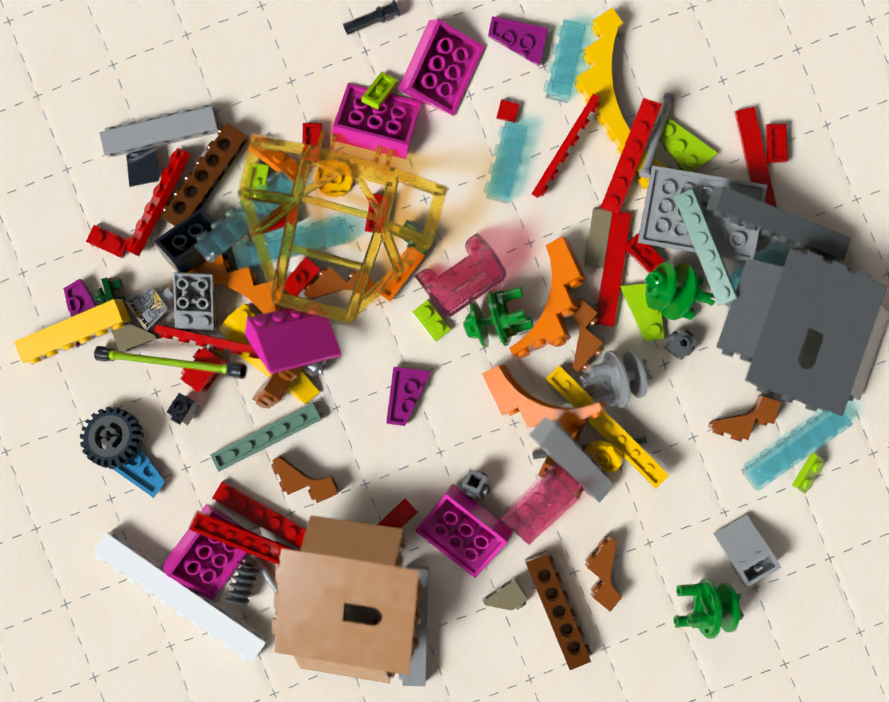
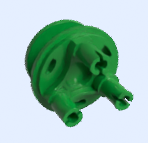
[645,263,715,320]
[463,286,534,347]
[673,579,744,639]

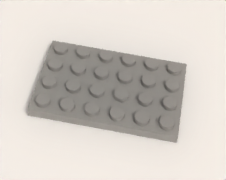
[637,165,767,261]

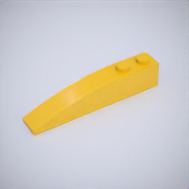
[218,303,320,404]

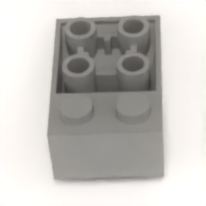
[173,272,218,331]
[713,515,781,587]

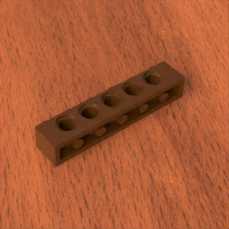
[161,122,249,226]
[525,551,592,670]

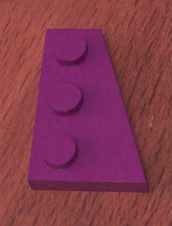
[488,16,548,67]
[63,279,98,348]
[386,367,431,426]

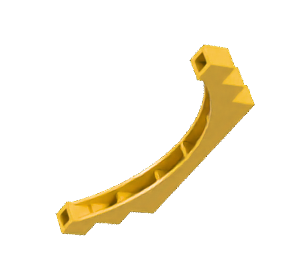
[574,7,667,190]

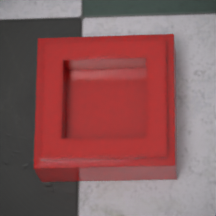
[496,99,519,124]

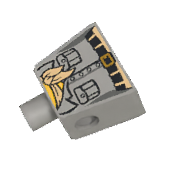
[125,287,174,331]

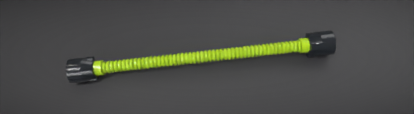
[94,346,247,379]

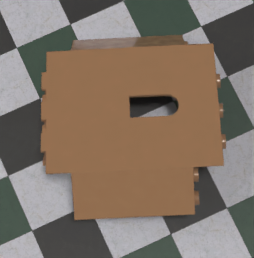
[272,515,424,684]

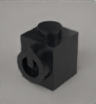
[167,393,200,426]

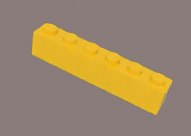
[14,299,131,365]

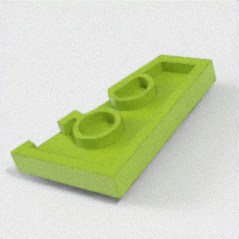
[653,118,718,172]
[620,283,664,341]

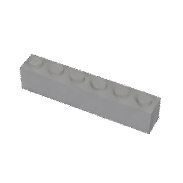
[99,105,220,158]
[529,417,614,503]
[399,566,429,686]

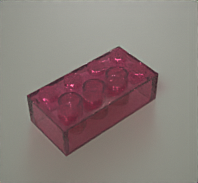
[501,462,584,545]

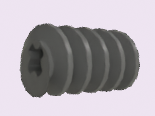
[225,561,259,605]

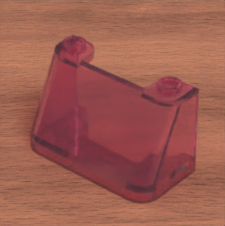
[415,233,506,317]

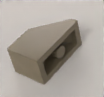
[111,322,160,352]
[483,578,528,611]

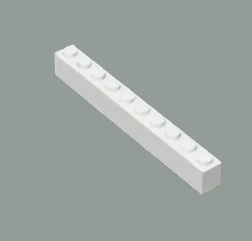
[93,531,268,662]

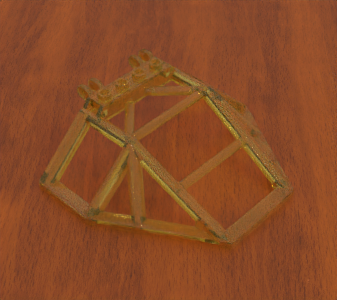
[238,131,448,324]

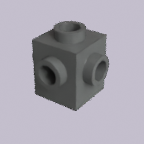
[664,329,697,360]
[462,469,491,501]

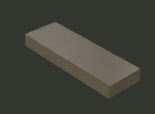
[584,208,612,268]

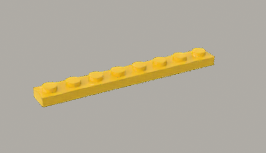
[546,365,670,489]

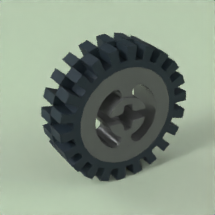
[80,407,144,469]

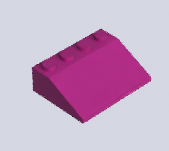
[398,19,484,116]
[332,83,421,159]
[245,301,341,374]
[415,483,513,578]
[162,503,247,600]

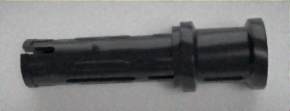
[343,0,401,36]

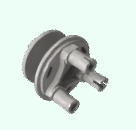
[580,350,653,408]

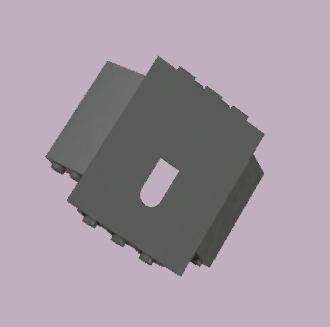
[716,248,889,416]

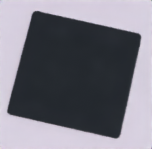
[126,148,159,187]

